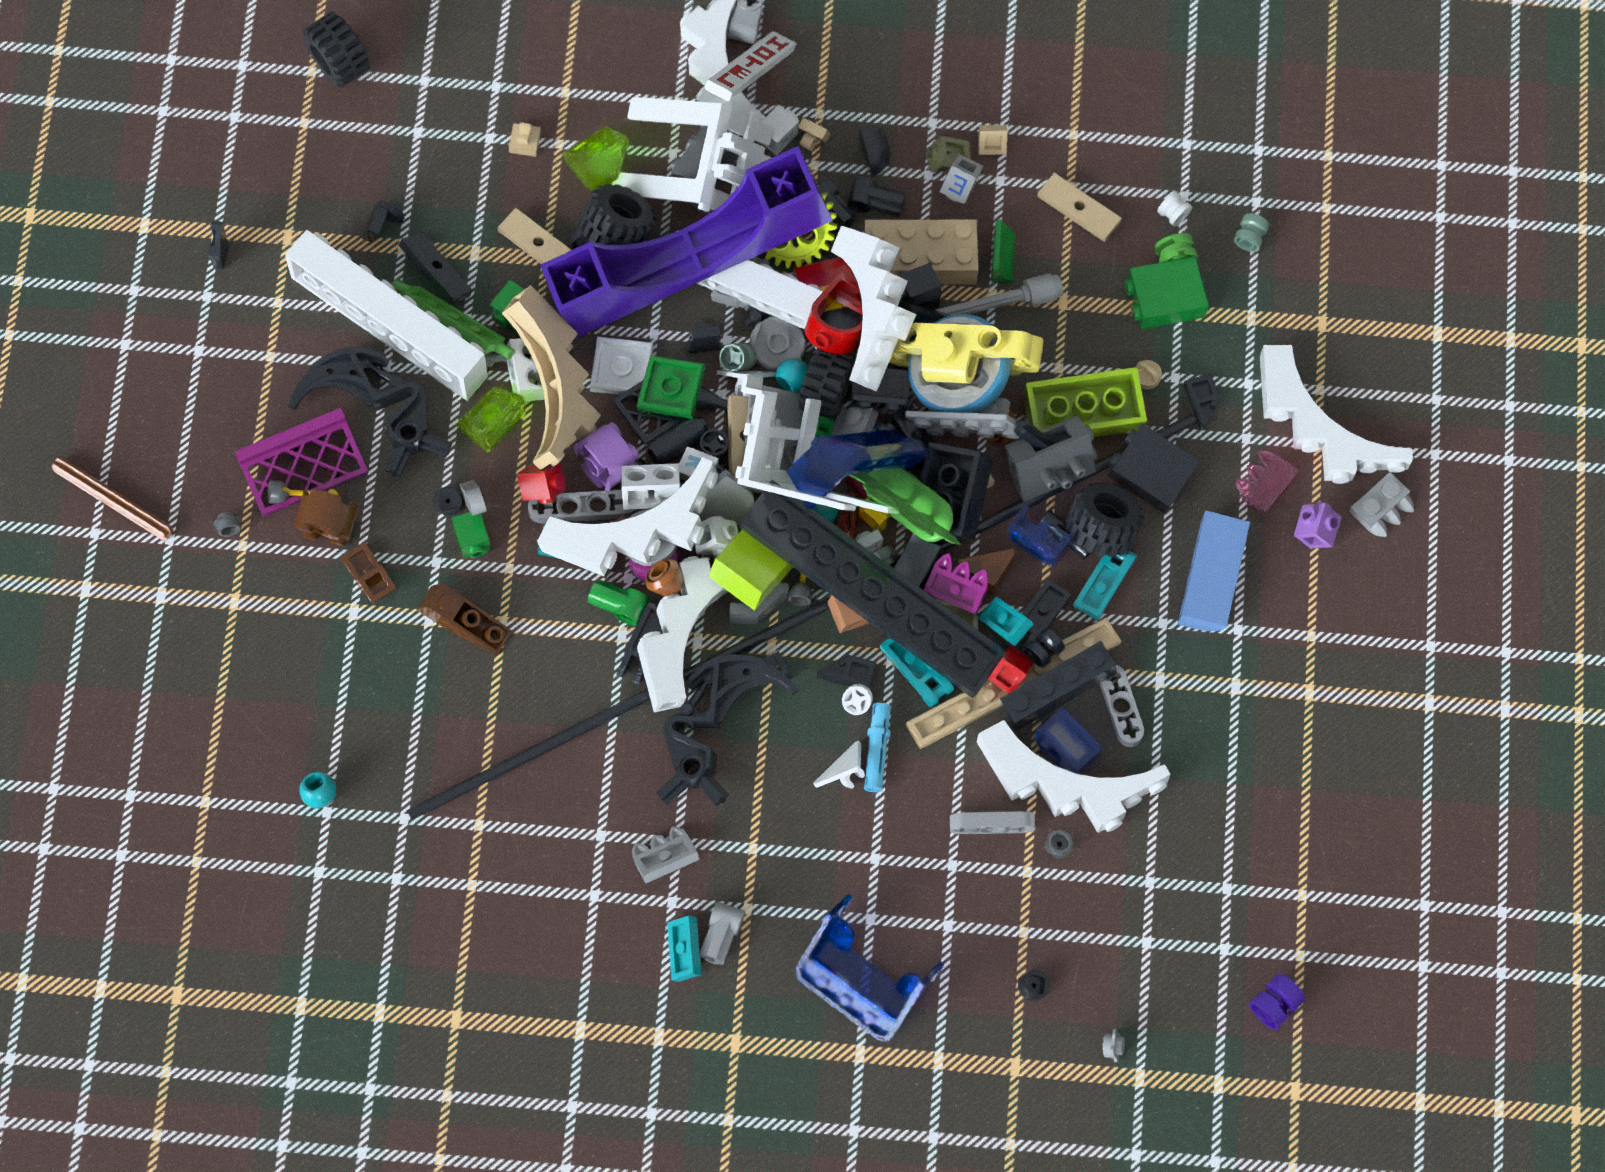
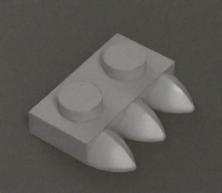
[1349,472,1414,537]
[632,827,700,884]

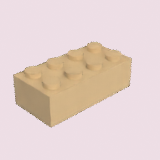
[864,220,978,285]

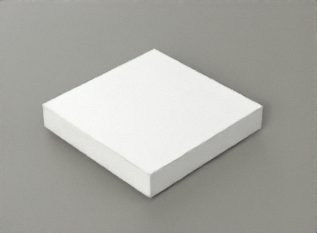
[590,336,653,395]

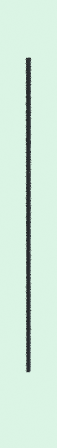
[407,414,1197,820]

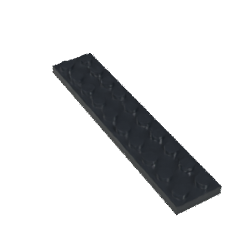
[738,480,1006,698]

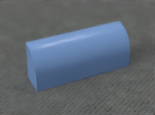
[1177,511,1250,631]

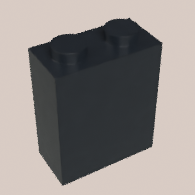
[1108,424,1200,514]

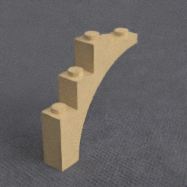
[502,285,601,470]

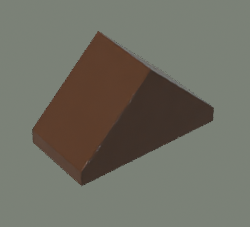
[957,548,1015,595]

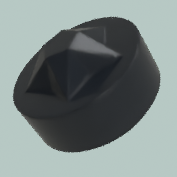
[433,487,462,515]
[1018,970,1050,1001]

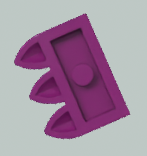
[923,554,988,615]

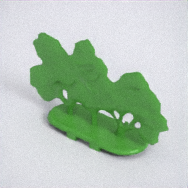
[827,451,961,545]

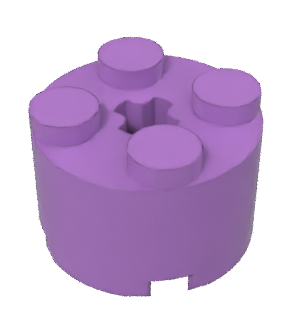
[574,422,639,491]

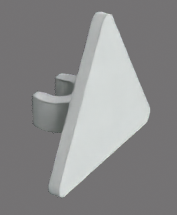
[717,370,776,397]
[813,741,865,788]

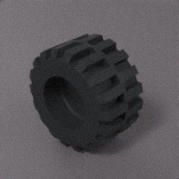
[303,12,370,88]
[579,184,657,245]
[799,348,856,420]
[1066,482,1145,557]

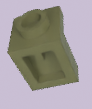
[926,136,971,172]

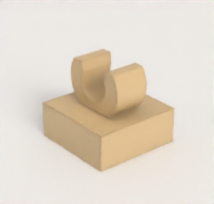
[798,118,831,151]
[509,123,541,157]
[978,125,1007,155]

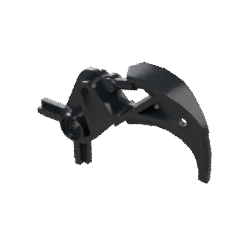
[288,347,452,477]
[656,655,799,806]

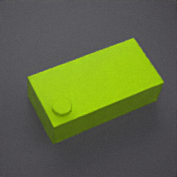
[1022,367,1147,437]
[708,530,793,611]

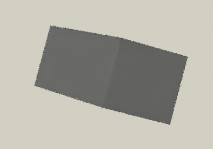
[729,583,789,625]

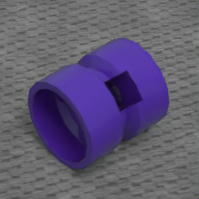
[1249,973,1306,1030]

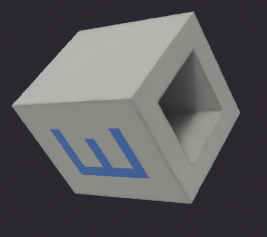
[940,154,983,204]

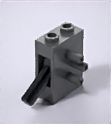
[1005,415,1097,502]

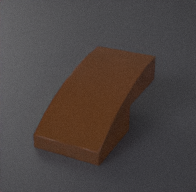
[340,542,396,604]

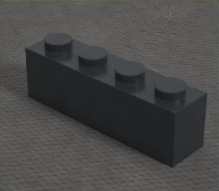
[1000,641,1117,731]

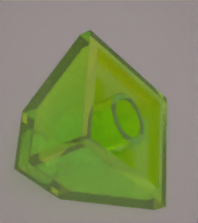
[561,126,629,191]

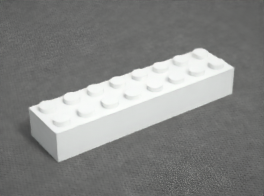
[285,230,488,401]

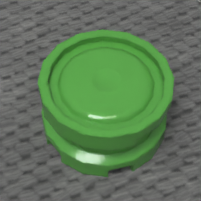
[1155,233,1198,263]

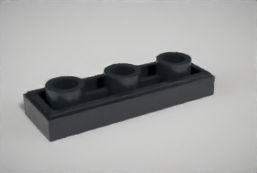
[398,232,473,305]

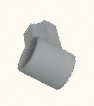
[700,901,745,965]

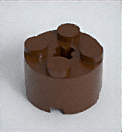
[294,490,359,547]

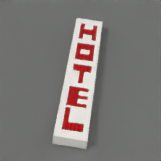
[705,31,797,101]

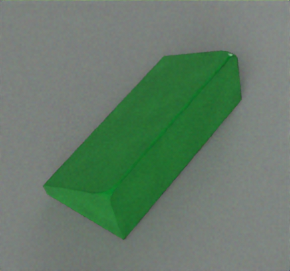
[991,220,1015,283]

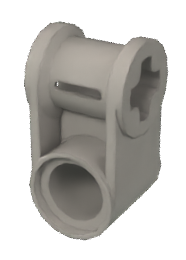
[728,0,763,44]

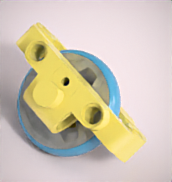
[889,314,1044,413]

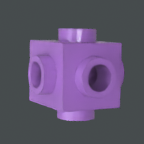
[1294,502,1341,548]

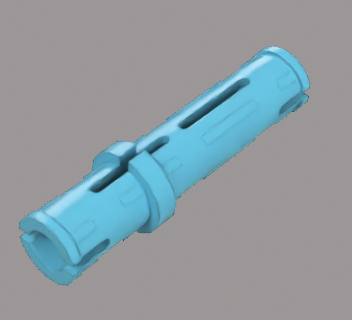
[864,703,891,792]

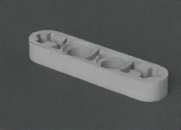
[528,490,639,524]

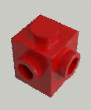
[517,463,566,504]

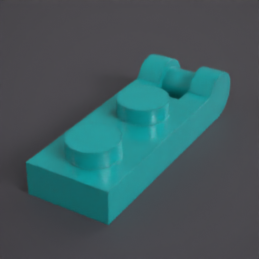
[1073,551,1138,621]
[880,638,954,708]

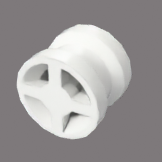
[1157,192,1192,227]
[842,684,873,715]

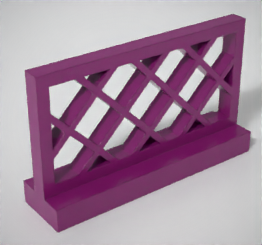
[235,408,368,517]

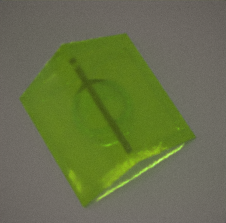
[455,386,526,454]

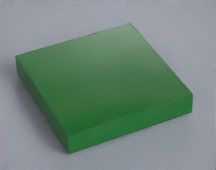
[637,355,706,419]

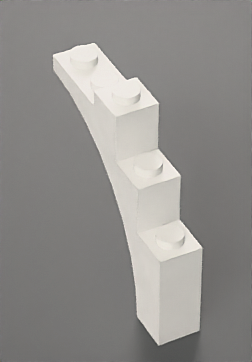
[680,0,765,142]
[831,226,916,392]
[1260,345,1413,484]
[537,457,718,576]
[637,556,729,712]
[977,720,1171,833]

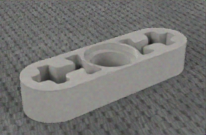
[460,480,487,516]
[1100,665,1144,747]
[950,812,1036,834]

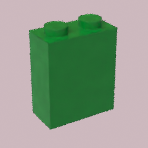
[1124,256,1209,330]

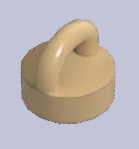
[1136,360,1162,390]

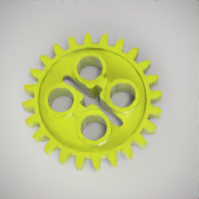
[766,186,837,269]

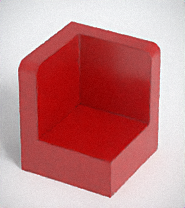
[988,645,1034,694]

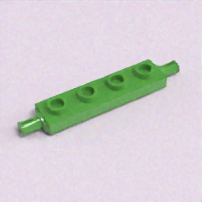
[392,278,515,360]

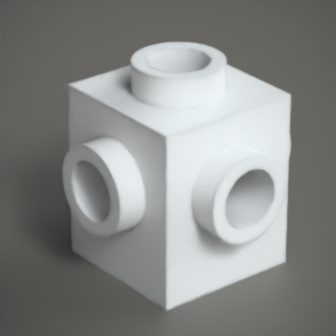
[695,516,739,559]

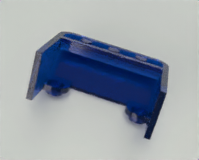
[786,428,928,509]
[795,893,945,1042]

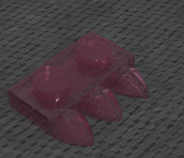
[1235,450,1299,516]

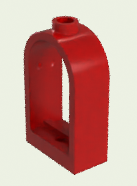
[805,271,863,354]

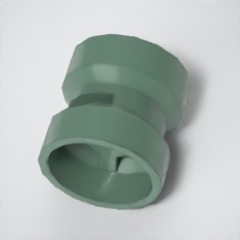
[1234,213,1269,252]
[719,343,757,372]

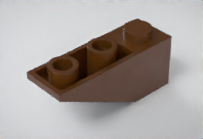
[417,583,512,655]

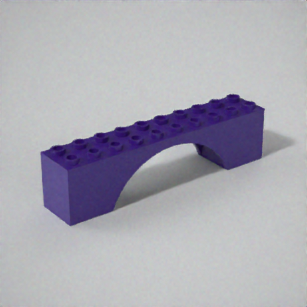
[540,146,833,338]

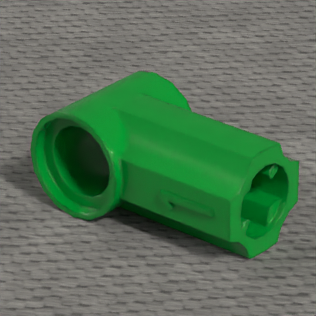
[587,579,650,626]

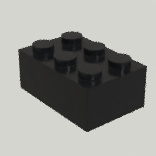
[920,442,994,542]

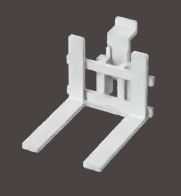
[612,97,773,212]
[735,375,899,514]

